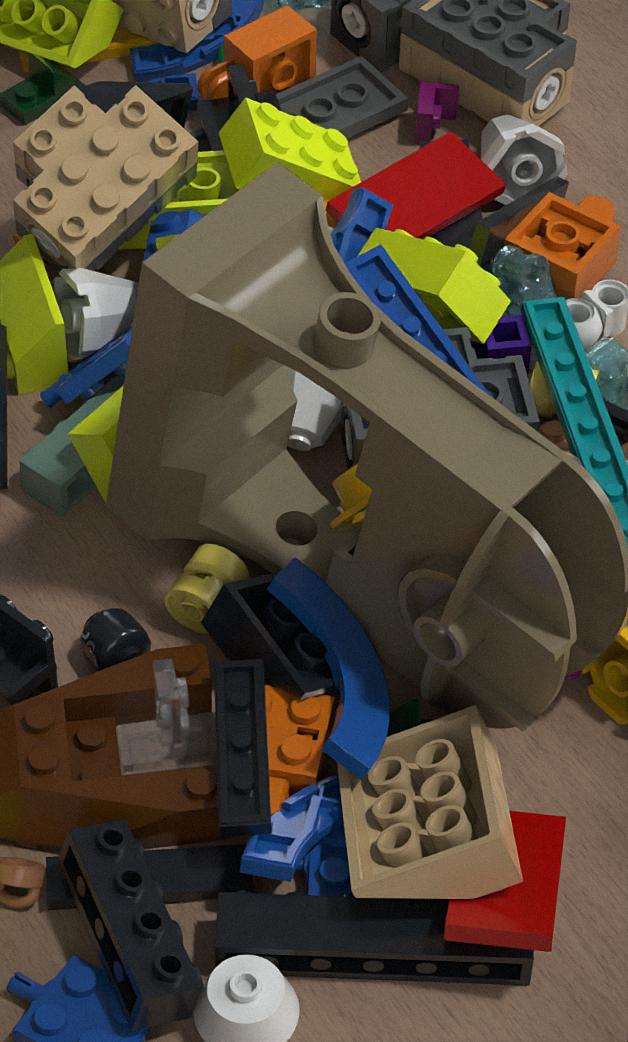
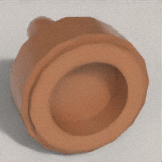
[0,857,46,908]

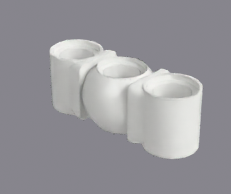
[529,280,628,370]

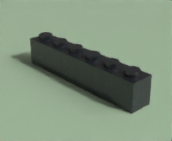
[215,890,534,986]

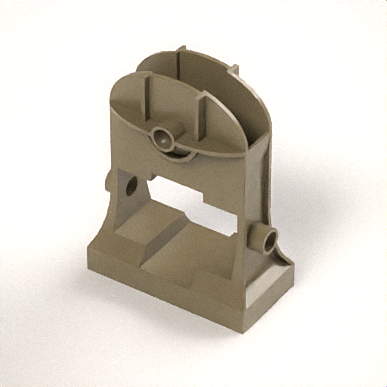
[106,162,628,732]

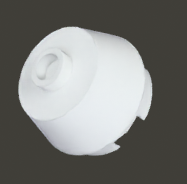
[193,955,300,1042]

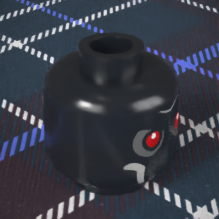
[80,608,151,672]

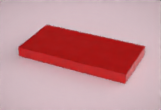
[325,131,506,240]
[444,811,566,952]

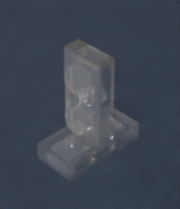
[117,659,217,775]

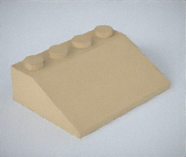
[337,705,523,899]

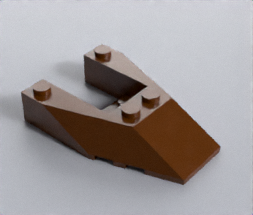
[0,644,231,850]

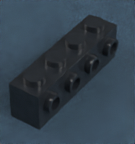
[58,819,203,1031]

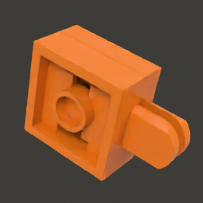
[197,5,317,100]
[501,192,621,300]
[265,685,335,816]

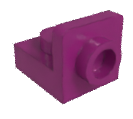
[414,81,459,144]

